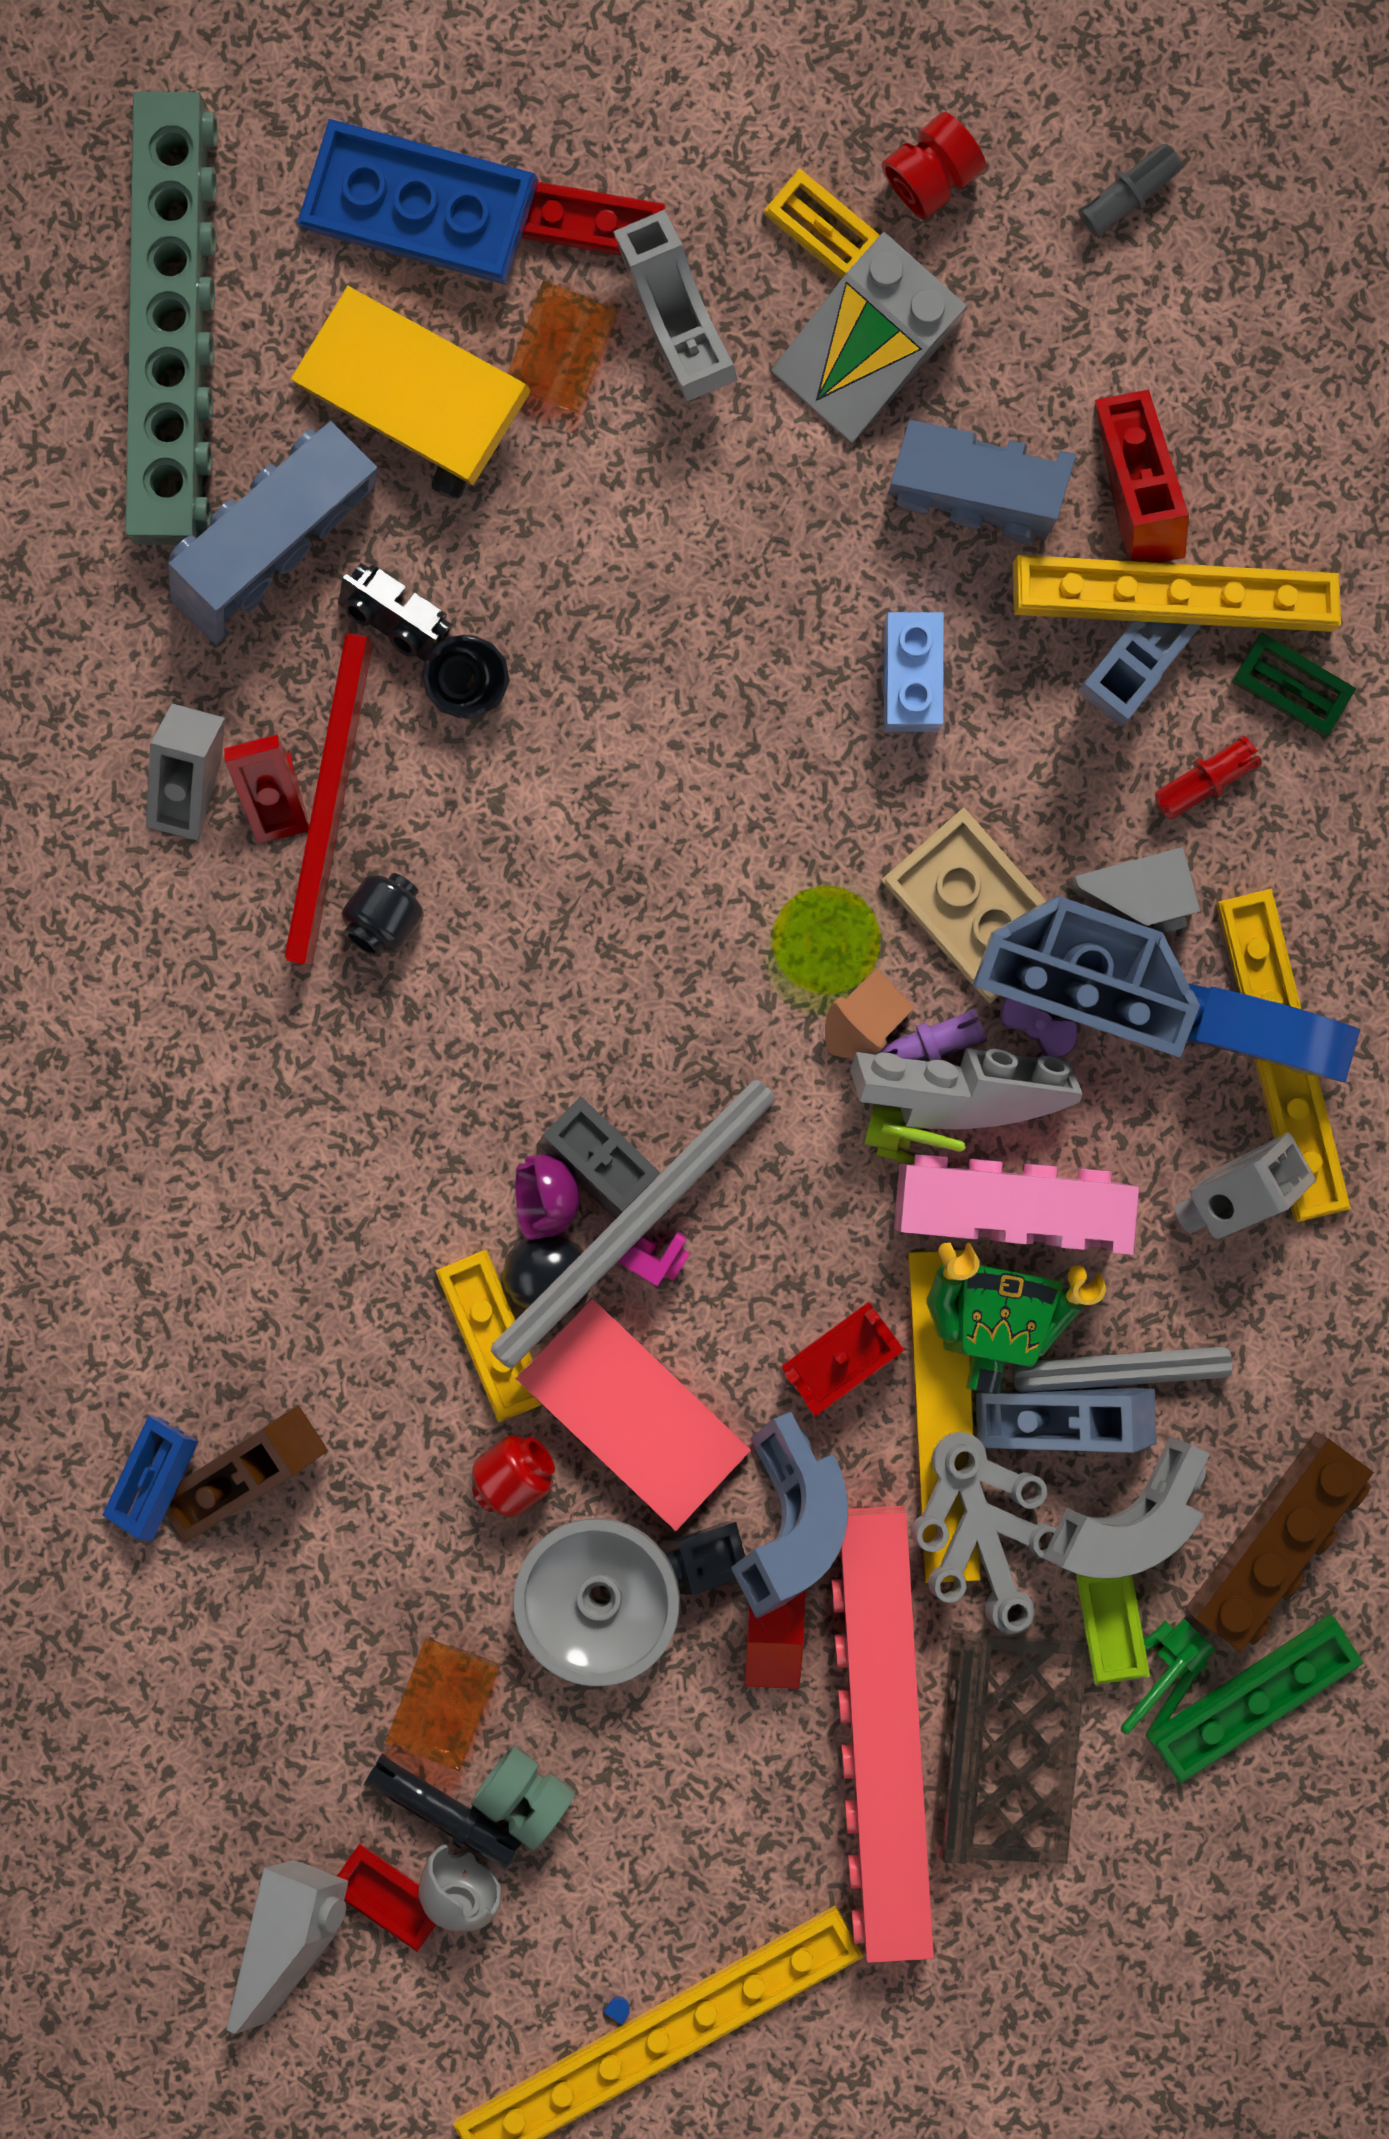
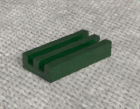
[1231,632,1356,738]

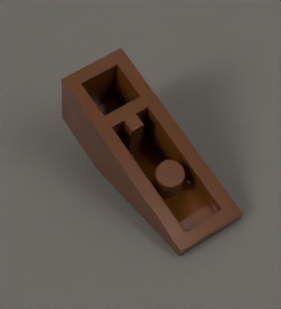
[165,1405,328,1544]

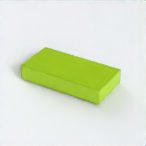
[1076,1574,1150,1685]

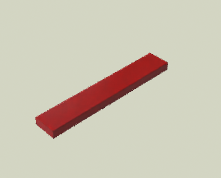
[284,633,373,966]

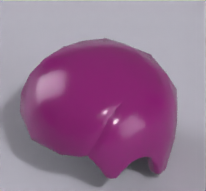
[516,1154,580,1240]

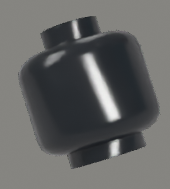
[341,873,424,957]

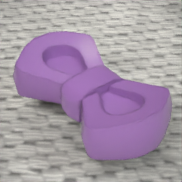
[1000,998,1077,1058]

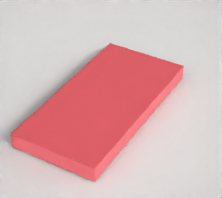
[515,1298,751,1531]

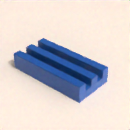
[102,1416,199,1541]

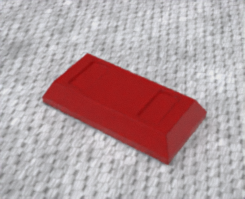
[337,1843,436,1952]

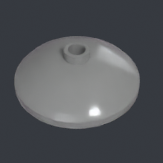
[513,1518,680,1686]

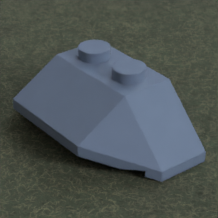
[972,896,1200,1058]

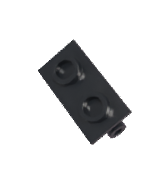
[338,563,453,661]

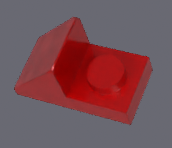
[224,734,309,844]

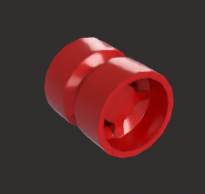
[881,112,987,220]

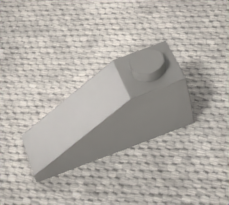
[226,1860,348,2034]

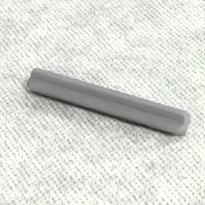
[1013,1347,1233,1393]

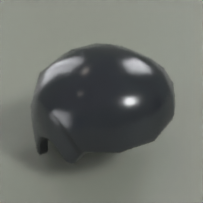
[421,634,510,719]
[502,1235,590,1312]

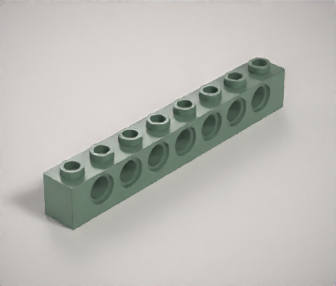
[126,92,218,545]

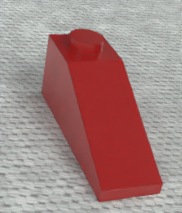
[1095,389,1189,563]

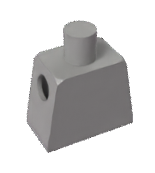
[1175,1132,1316,1239]

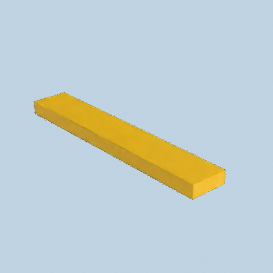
[1013,555,1341,632]
[1216,888,1351,1222]
[908,1249,981,1583]

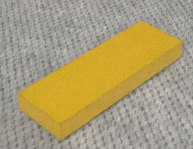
[435,1249,542,1423]

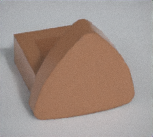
[825,968,915,1058]

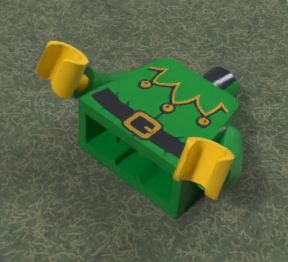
[926,1243,1106,1394]

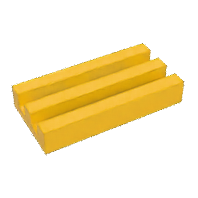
[764,168,880,279]

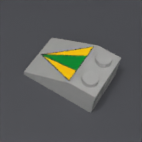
[771,232,967,444]

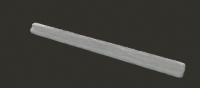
[491,1080,775,1369]

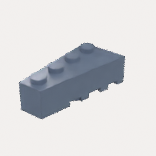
[168,420,378,646]

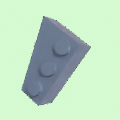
[888,420,1077,544]

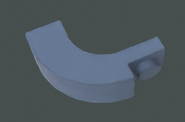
[731,1412,848,1618]

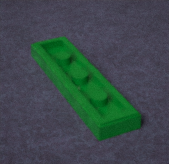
[1147,1614,1364,1784]

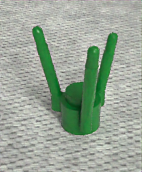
[1121,1618,1216,1741]

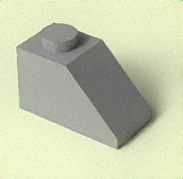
[146,704,225,841]
[1069,847,1200,933]

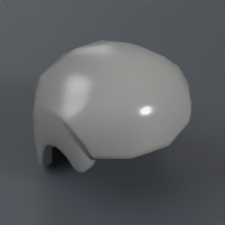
[418,1845,501,1932]

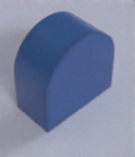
[604,1997,630,2025]

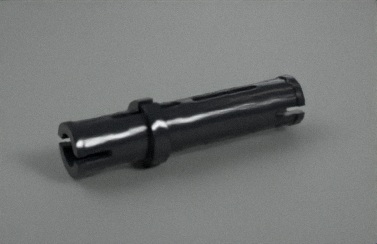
[363,1753,521,1871]

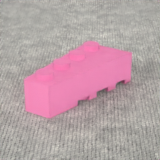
[894,1154,1139,1255]

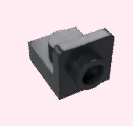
[657,1521,745,1595]

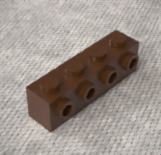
[1186,1432,1374,1652]

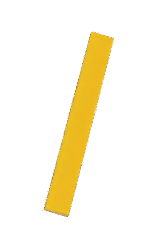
[453,1905,863,2139]

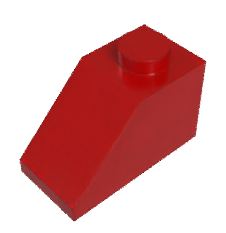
[745,1590,806,1689]

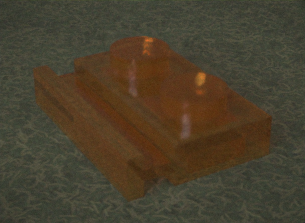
[508,280,618,415]
[385,1636,501,1772]

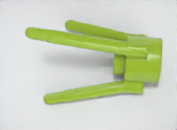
[865,1104,965,1165]

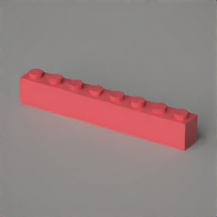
[831,1506,934,1963]

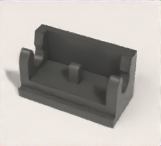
[537,1096,660,1219]

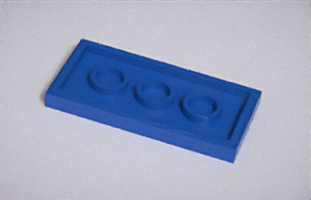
[297,119,539,285]

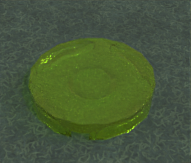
[771,885,881,995]

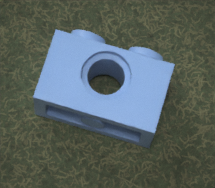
[884,612,944,732]

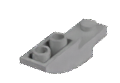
[850,1048,1083,1129]

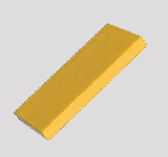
[291,286,531,485]

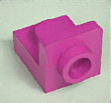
[618,1231,690,1287]

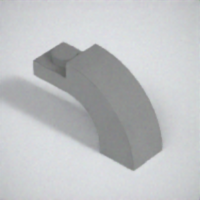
[613,210,738,401]
[1043,1437,1210,1578]

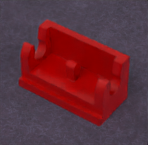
[781,1301,905,1417]

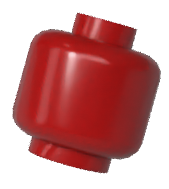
[472,1435,555,1518]

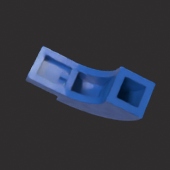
[1187,983,1361,1083]

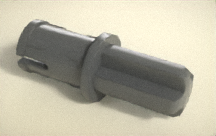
[1078,144,1182,239]

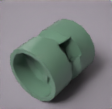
[471,1744,576,1851]

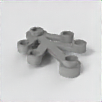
[911,1432,1057,1635]

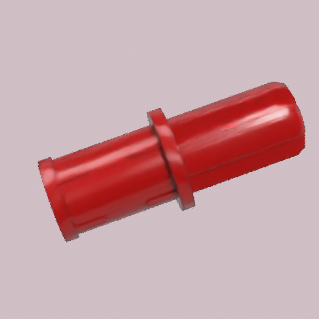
[1155,736,1262,819]

